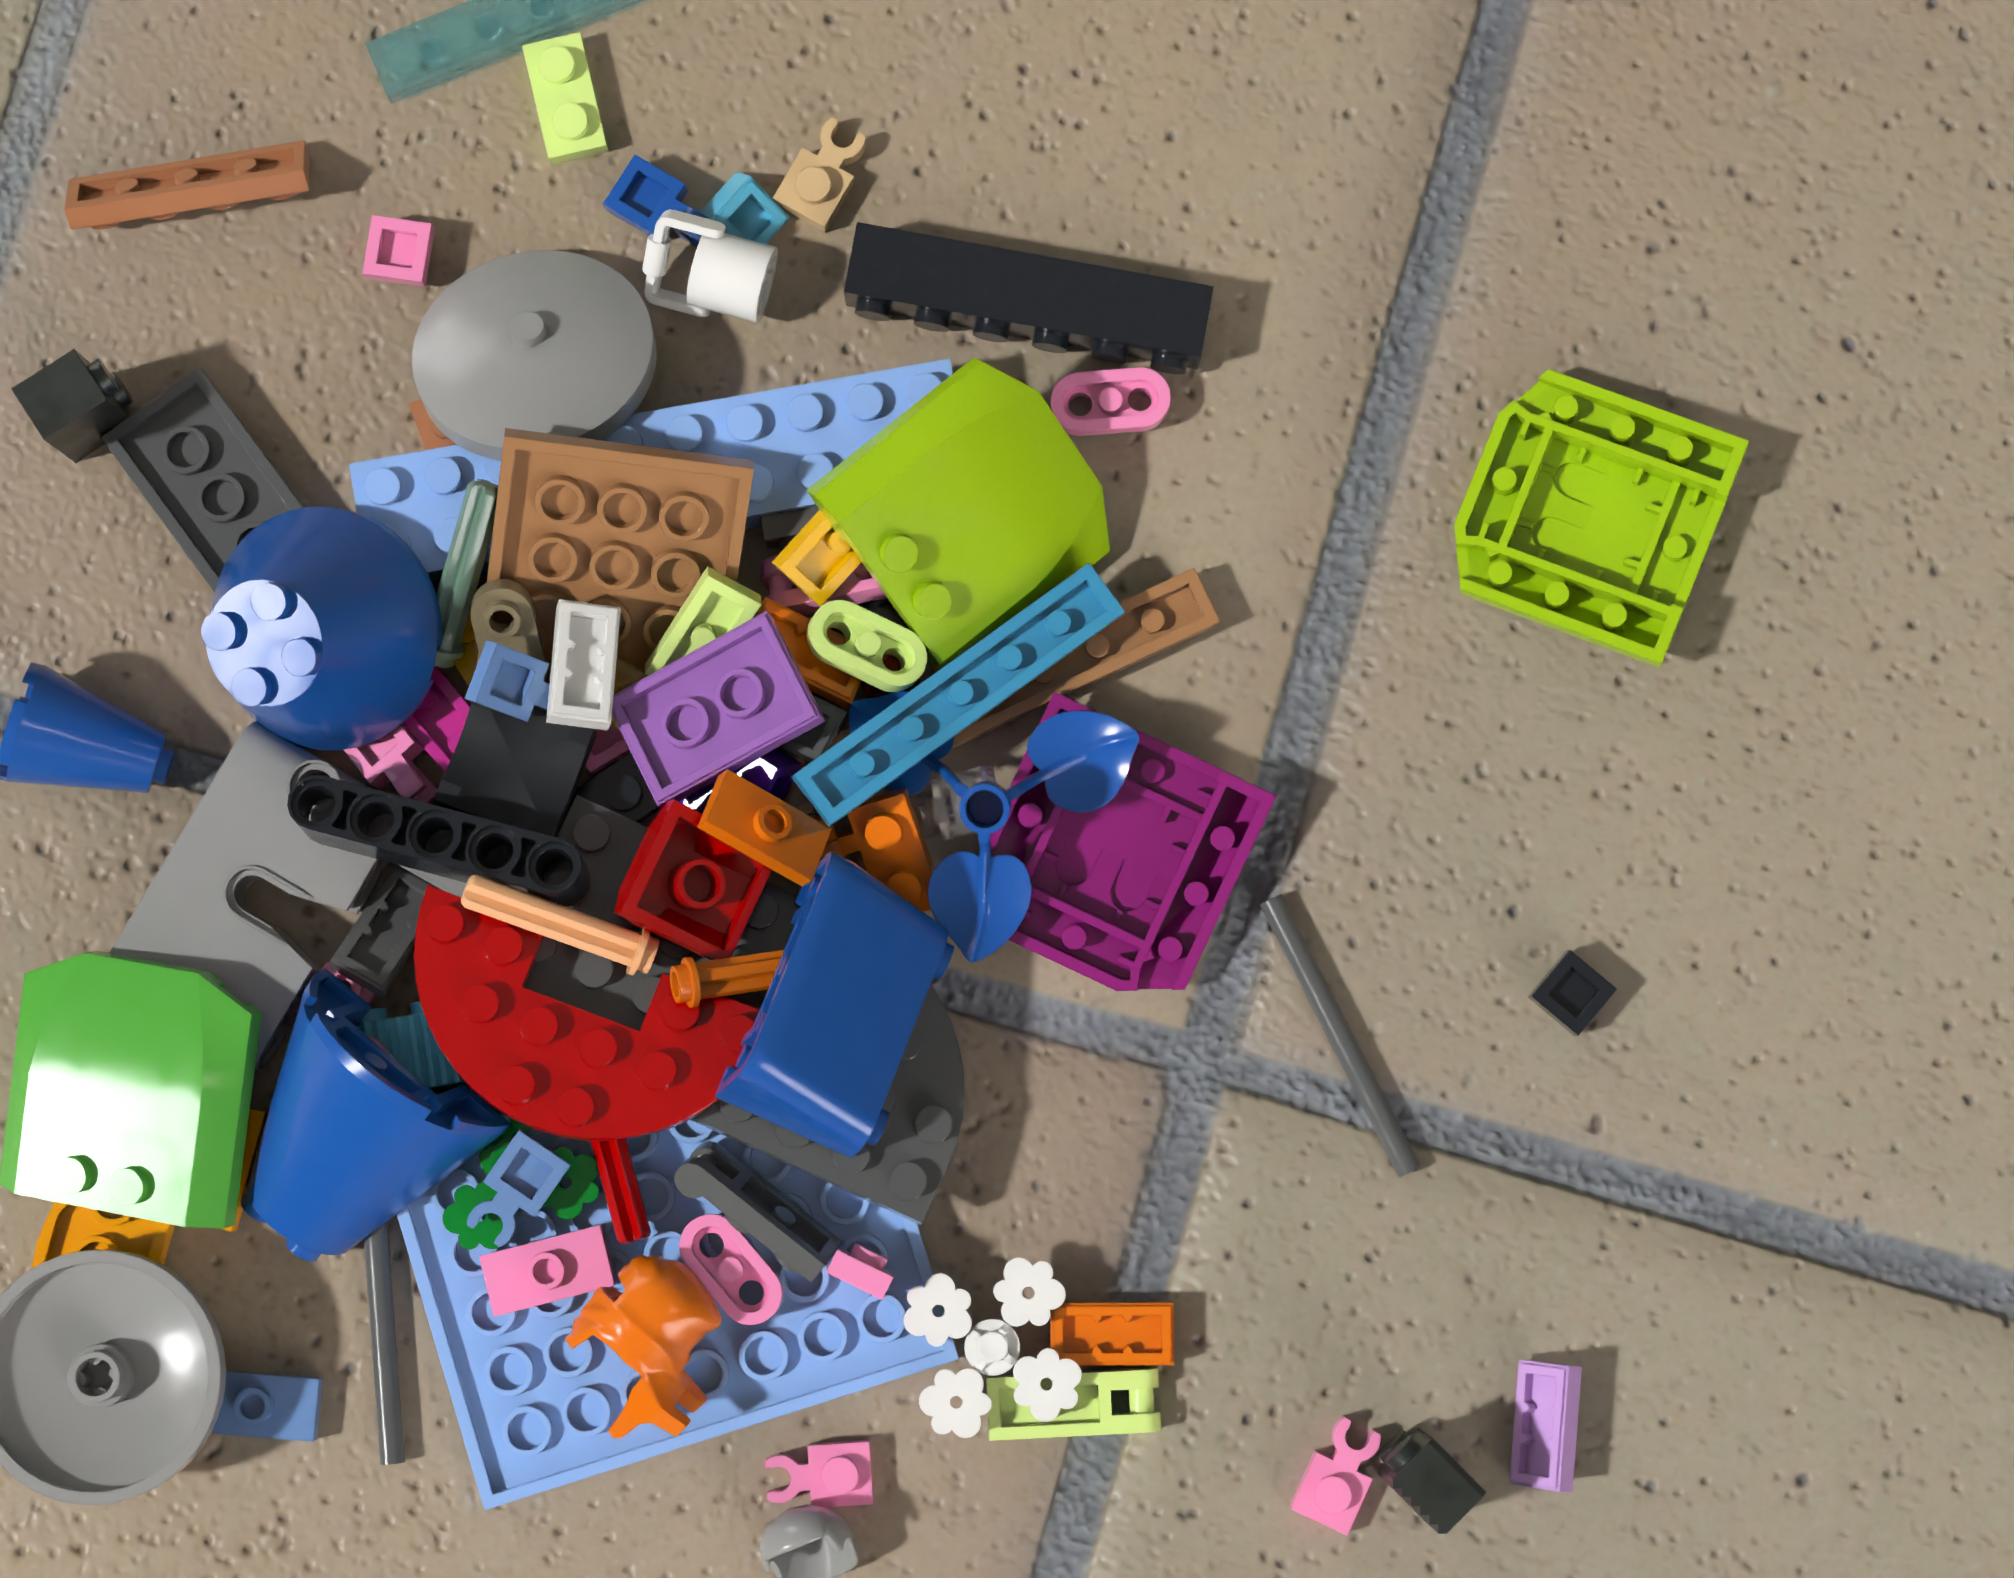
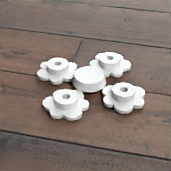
[903,1258,1082,1438]

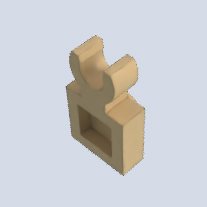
[773,117,866,233]

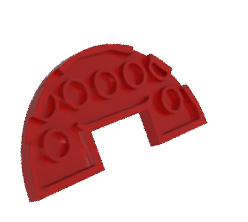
[414,885,759,1141]

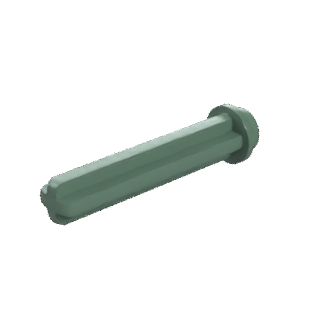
[434,479,498,668]

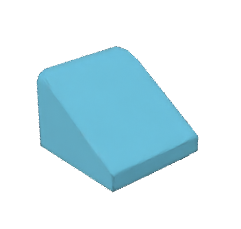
[700,172,790,244]

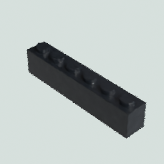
[844,222,1214,374]

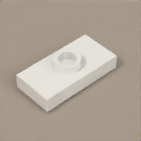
[546,599,621,730]

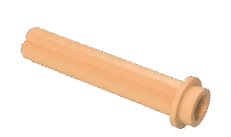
[461,874,660,976]

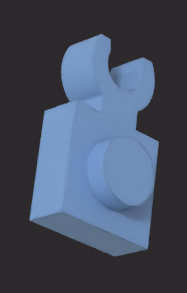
[467,1129,571,1247]

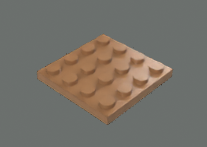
[477,428,754,684]

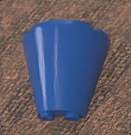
[241,968,510,1262]

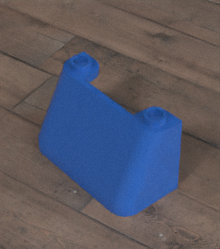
[714,852,954,1158]

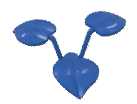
[849,691,1139,962]

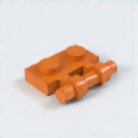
[813,787,935,912]

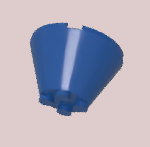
[201,506,443,750]

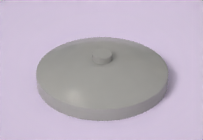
[412,250,657,461]
[0,1249,226,1505]

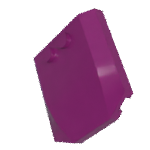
[978,691,1276,991]

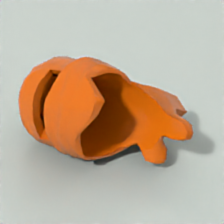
[564,1255,722,1439]

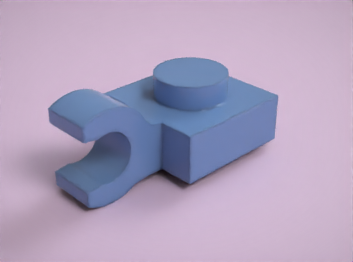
[464,640,549,722]

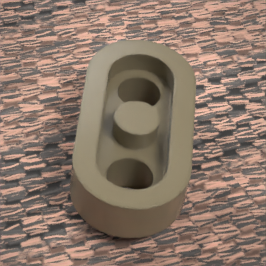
[471,579,547,682]

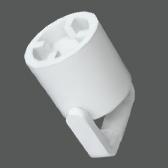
[642,209,778,323]

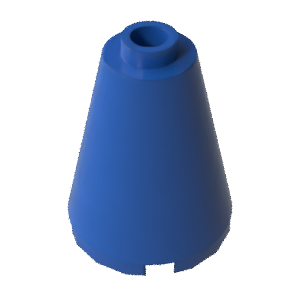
[0,662,175,793]

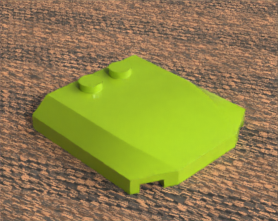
[806,358,1110,672]
[1454,369,1749,668]

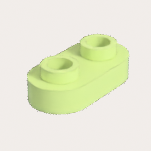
[806,600,927,692]

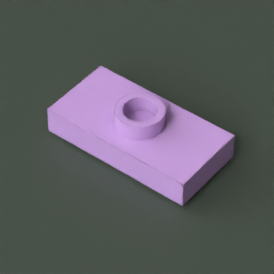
[1509,1360,1582,1492]

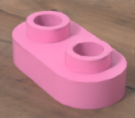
[1050,367,1171,436]
[679,1214,783,1325]

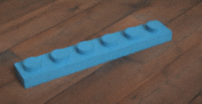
[792,563,1125,828]

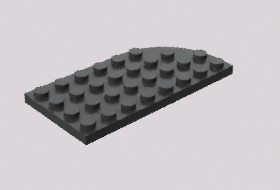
[524,795,965,1225]

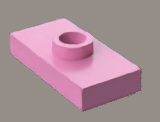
[479,1224,617,1317]

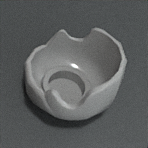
[759,1505,858,1578]

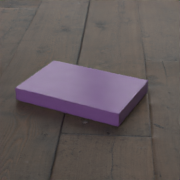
[612,611,825,809]

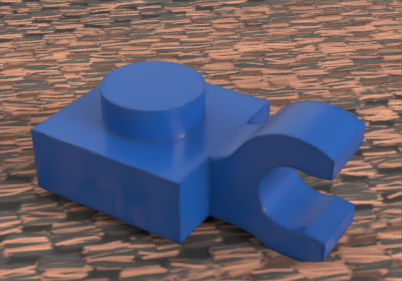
[603,154,711,247]

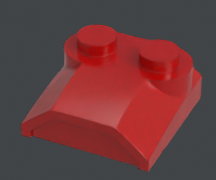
[614,799,772,960]

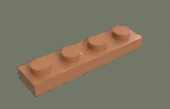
[64,140,311,230]

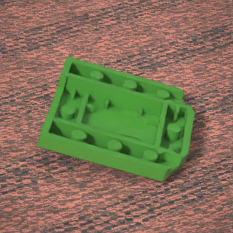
[0,951,262,1229]

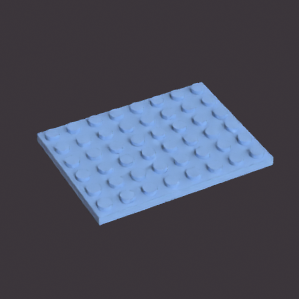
[397,1113,959,1510]

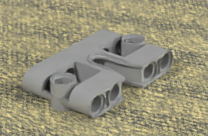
[109,722,394,1071]

